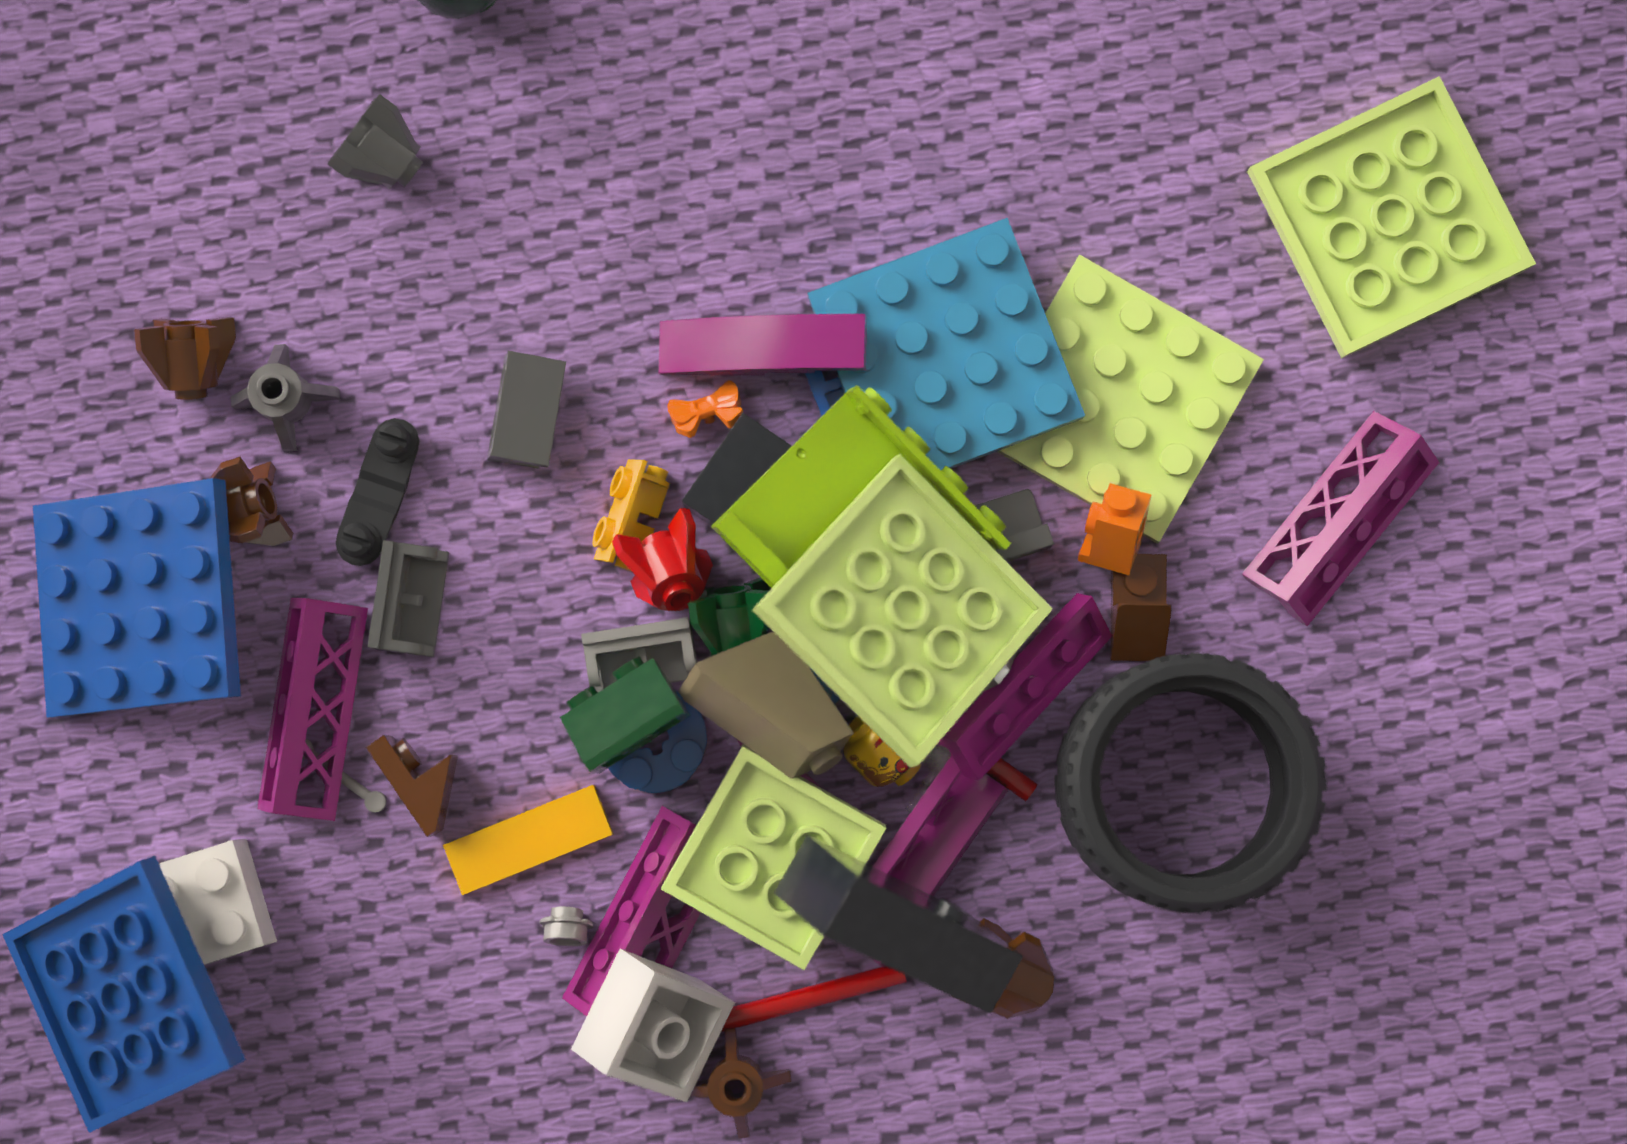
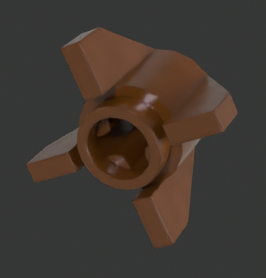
[134,317,236,400]
[209,457,293,546]
[951,918,1054,1019]
[690,1028,792,1139]

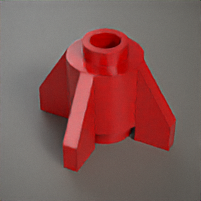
[612,508,713,611]

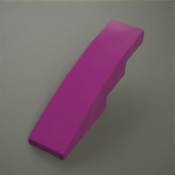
[659,314,867,376]

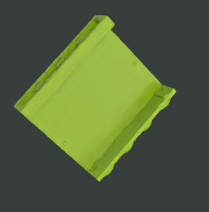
[711,385,1011,588]

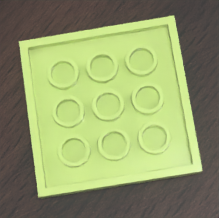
[1247,76,1536,359]
[997,254,1264,544]
[753,454,1053,768]

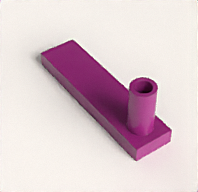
[936,593,1112,781]

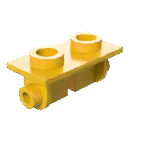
[592,459,670,572]

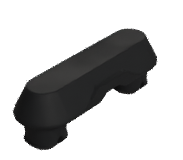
[336,418,420,566]

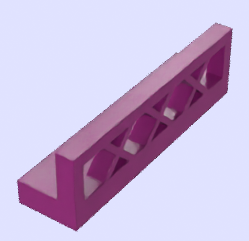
[1242,411,1439,627]
[257,598,368,821]
[872,755,1008,967]
[562,806,701,1016]

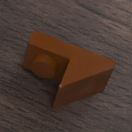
[1110,554,1172,661]
[366,735,458,837]

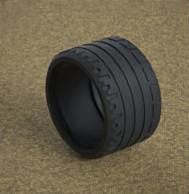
[1054,653,1327,914]

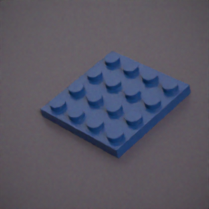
[33,478,241,718]
[2,855,246,1133]

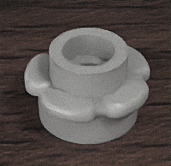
[540,907,593,946]

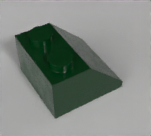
[560,656,691,774]

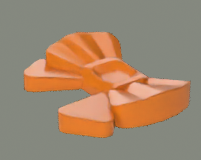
[667,380,743,438]

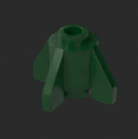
[688,577,771,657]

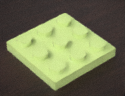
[661,744,886,970]

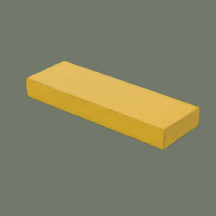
[443,785,614,895]

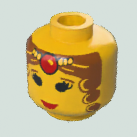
[843,716,921,787]

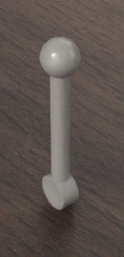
[302,739,386,812]

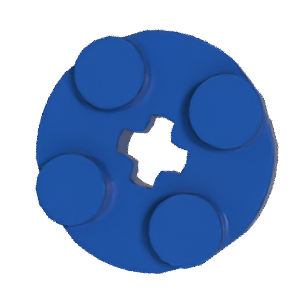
[608,690,708,793]

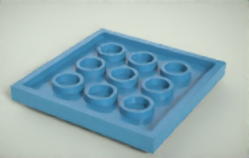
[807,218,1085,470]

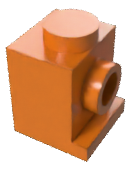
[1078,483,1152,575]

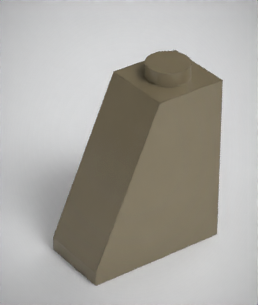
[678,631,853,779]

